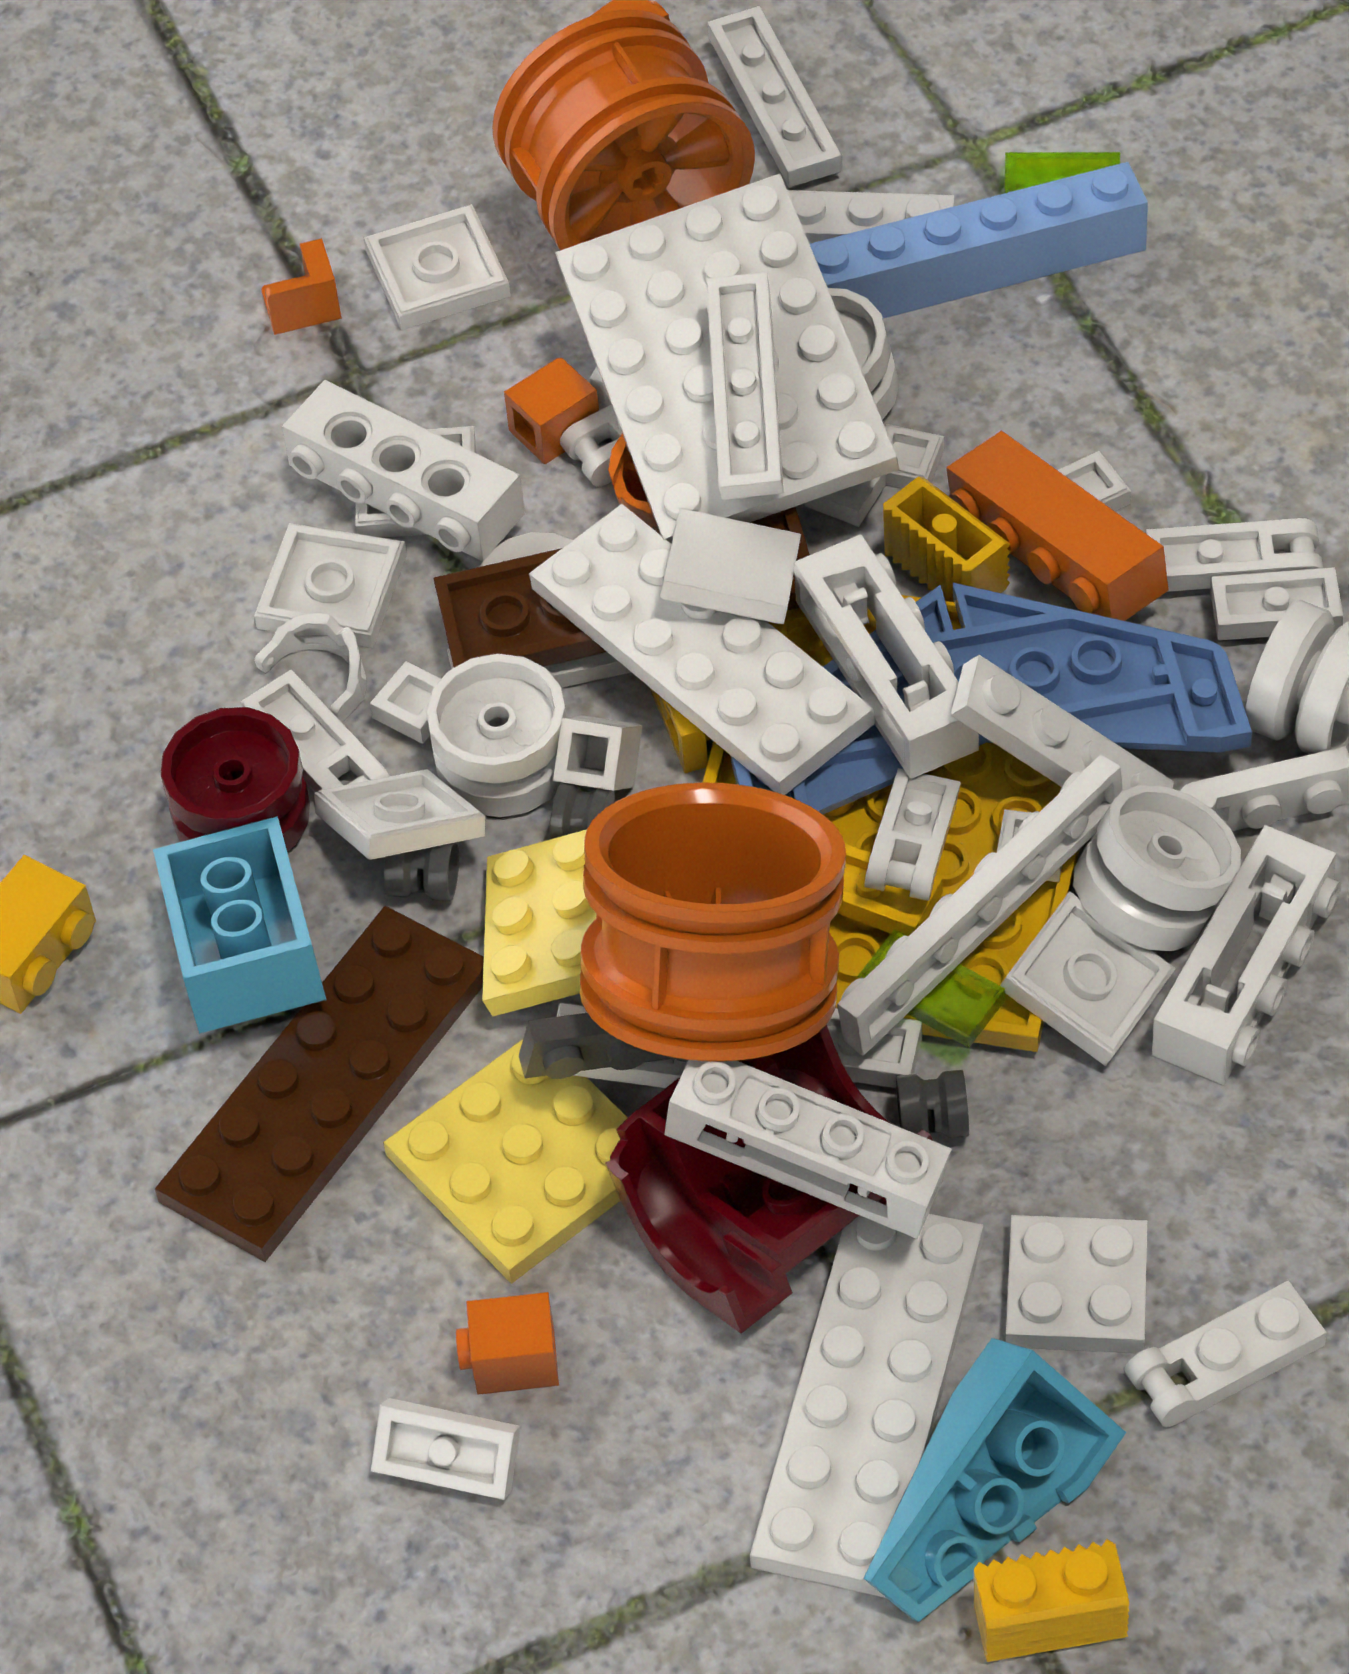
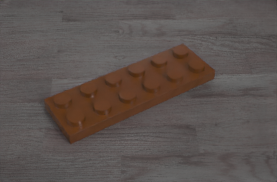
[433,507,810,668]
[155,905,484,1262]

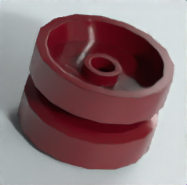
[161,707,310,852]

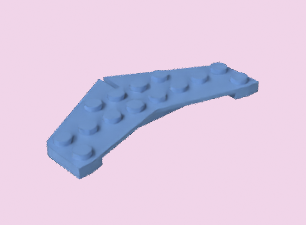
[731,583,1252,814]

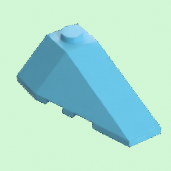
[864,1338,1126,1622]

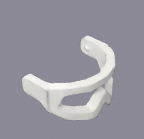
[255,612,367,722]

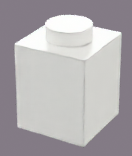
[553,715,642,791]

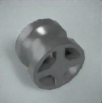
[550,782,615,839]

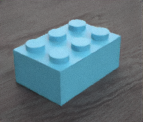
[153,816,327,1034]

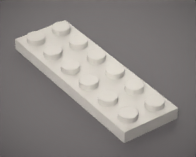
[529,504,875,795]
[750,1214,984,1598]

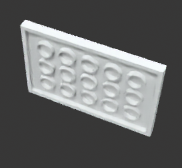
[555,174,899,544]

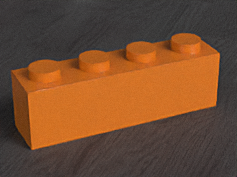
[946,430,1169,621]

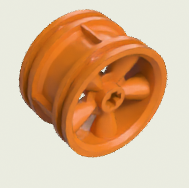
[492,10,755,250]
[580,782,846,1062]

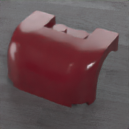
[605,1024,933,1334]

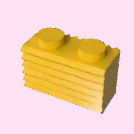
[883,476,1010,602]
[974,1539,1129,1662]

